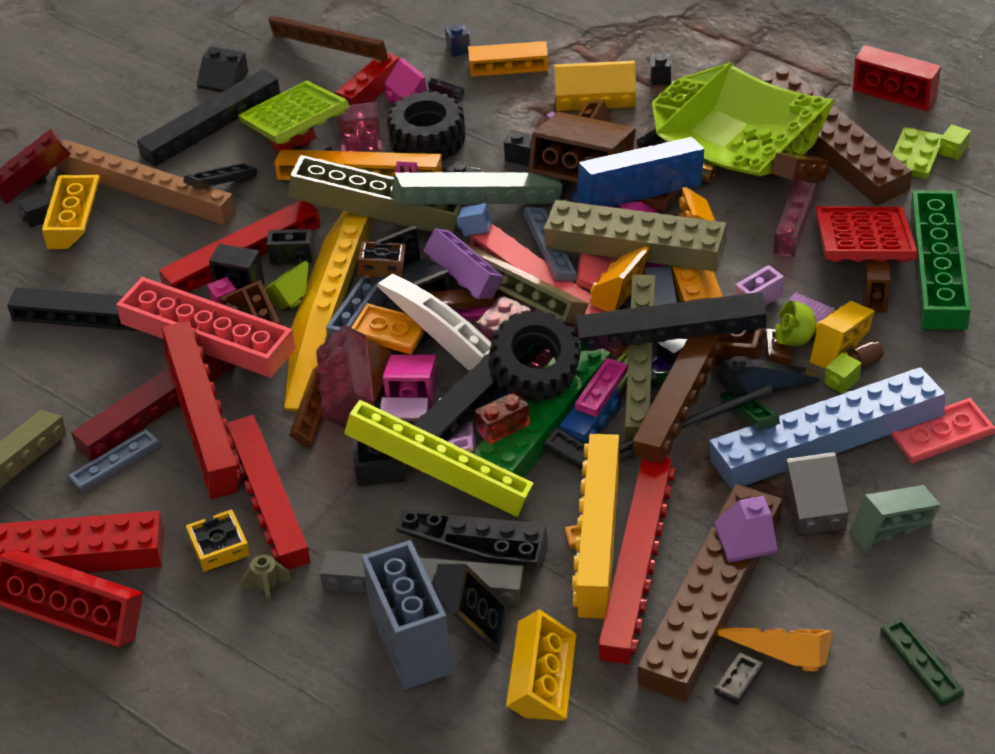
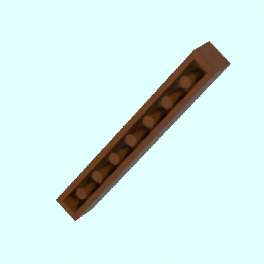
[633,333,732,463]

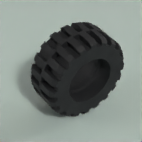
[387,91,466,161]
[488,310,581,403]

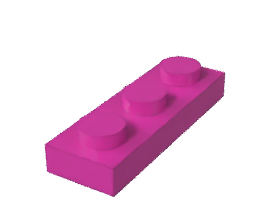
[575,358,628,417]

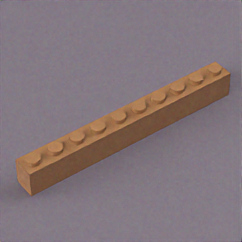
[56,139,236,225]

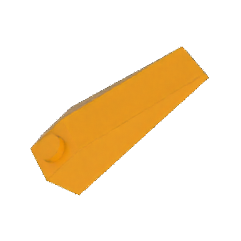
[718,627,833,671]

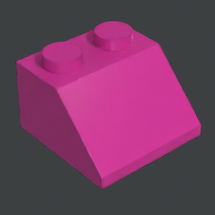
[384,58,426,105]

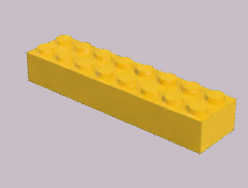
[572,434,619,619]

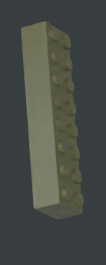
[288,155,463,234]
[544,200,727,272]

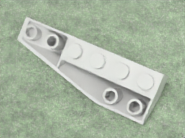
[377,274,491,370]

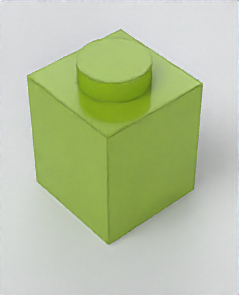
[939,124,971,161]
[824,352,861,394]

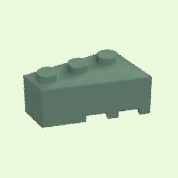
[849,485,941,551]

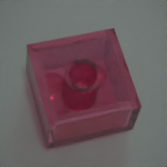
[337,102,382,152]

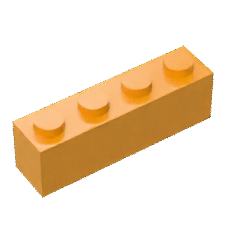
[468,41,548,77]

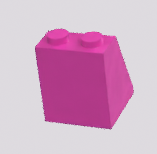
[383,355,438,409]

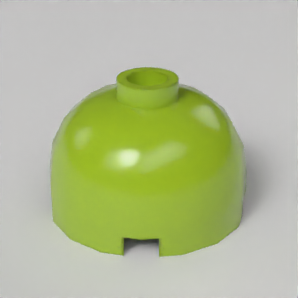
[775,300,817,347]

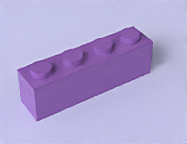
[423,228,504,300]

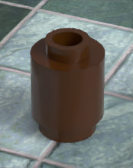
[848,341,884,369]

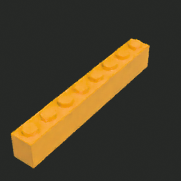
[275,150,442,180]

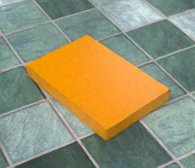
[349,303,425,355]

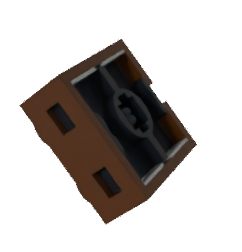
[358,241,405,278]

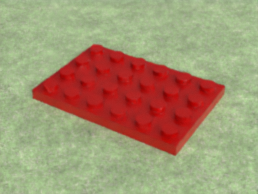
[815,206,917,262]

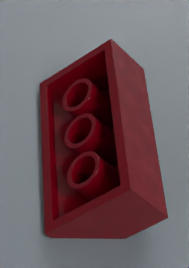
[0,129,71,204]

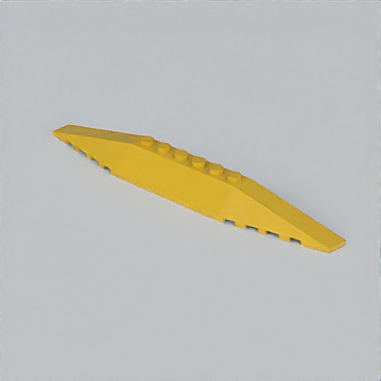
[284,211,375,412]

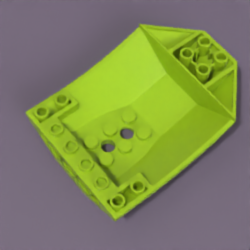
[652,62,834,176]

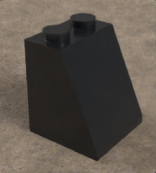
[402,258,450,292]

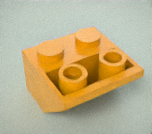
[679,187,715,221]

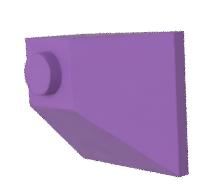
[714,496,778,563]

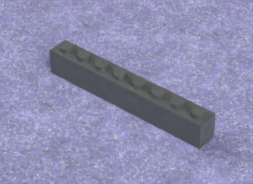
[320,550,524,605]

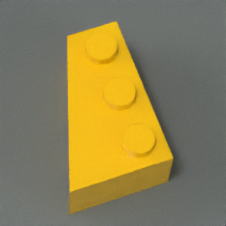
[810,301,875,369]

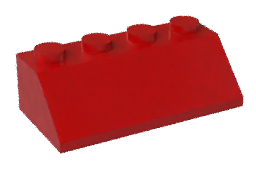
[334,52,400,117]

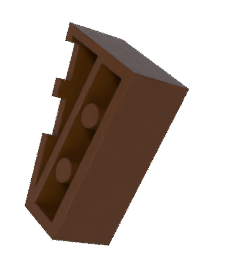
[220,280,281,325]

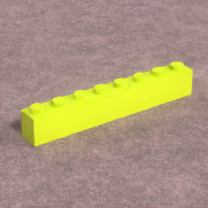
[344,400,534,517]

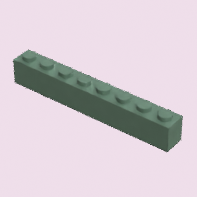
[392,173,563,205]

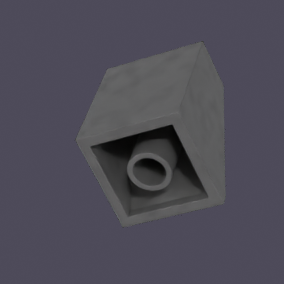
[784,452,848,535]

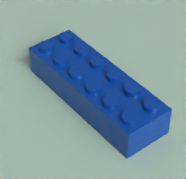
[577,137,705,207]

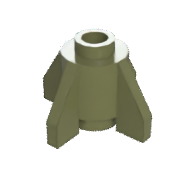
[240,555,291,603]

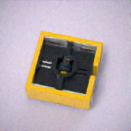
[186,509,250,572]

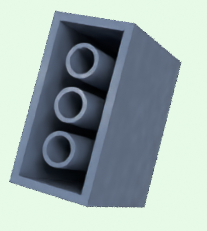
[362,540,453,690]

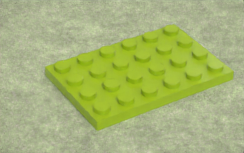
[238,81,349,144]

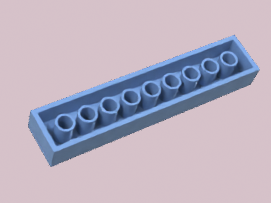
[709,367,945,490]

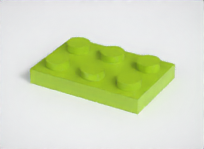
[892,127,943,180]

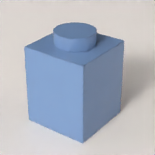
[457,203,492,236]

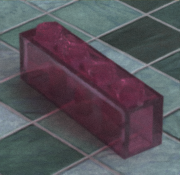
[774,180,816,257]

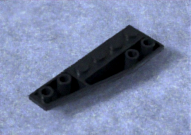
[396,510,548,566]

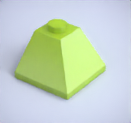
[264,261,308,310]

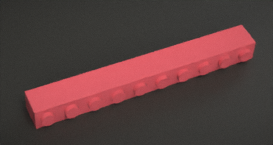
[470,223,629,358]

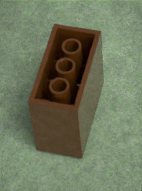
[529,112,636,182]

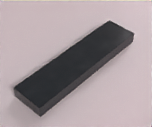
[183,163,258,189]

